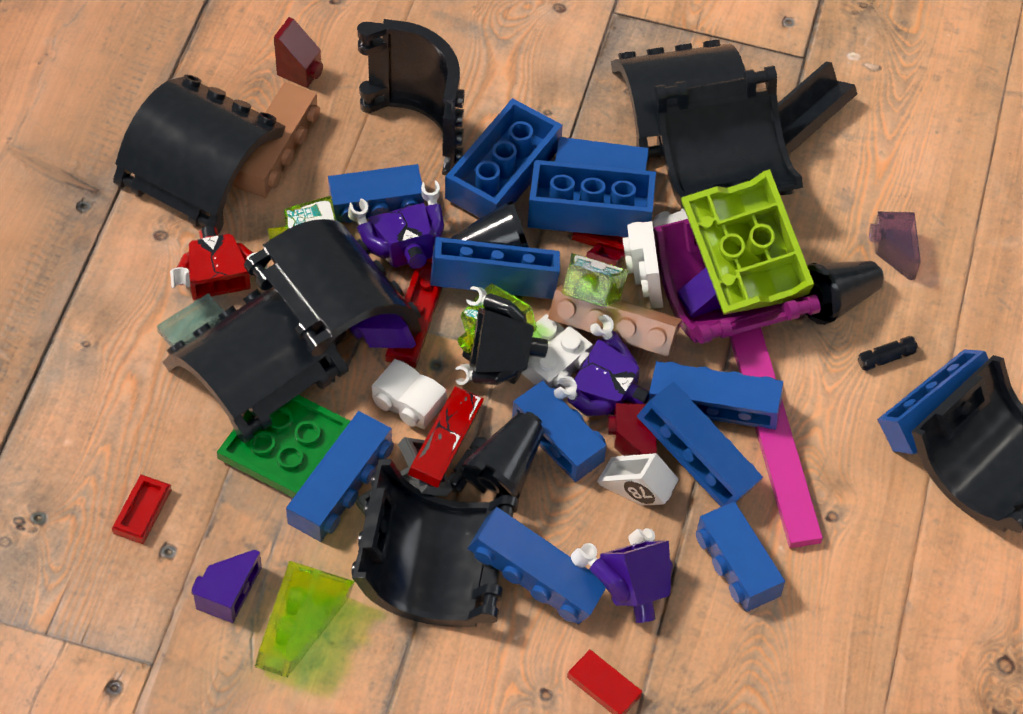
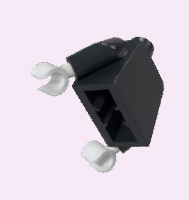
[455,286,548,385]

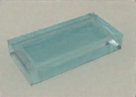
[157,293,224,346]

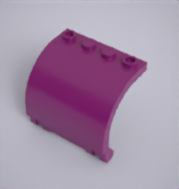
[653,219,821,344]

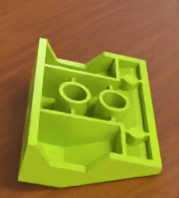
[681,169,814,315]

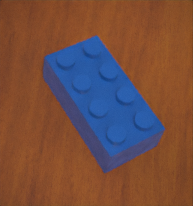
[445,98,563,218]
[527,160,656,237]

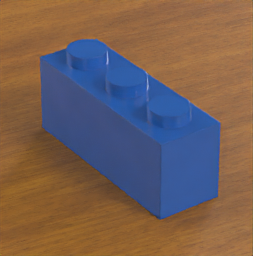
[555,137,649,171]
[328,164,424,223]
[512,380,607,483]
[696,501,785,612]

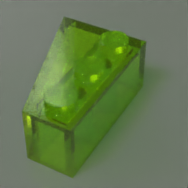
[255,561,355,678]

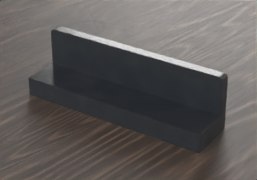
[778,61,858,155]

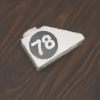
[597,453,679,506]

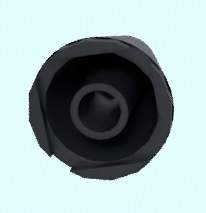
[450,200,529,247]
[805,261,884,325]
[461,412,544,500]

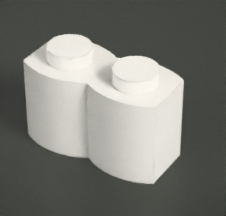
[372,359,447,429]

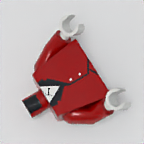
[170,226,268,300]

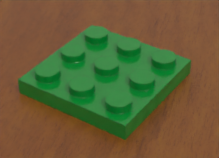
[217,395,350,498]

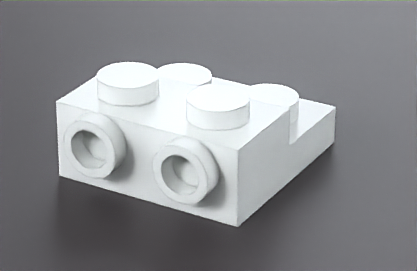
[623,221,663,309]
[521,314,593,389]

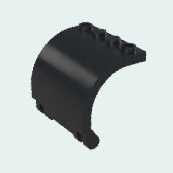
[357,19,465,175]
[611,39,745,162]
[655,66,803,209]
[113,75,286,234]
[244,219,422,357]
[163,287,349,443]
[911,355,1023,533]
[351,459,519,627]

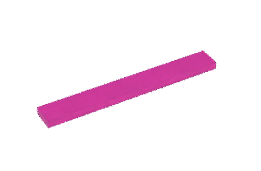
[729,327,823,548]

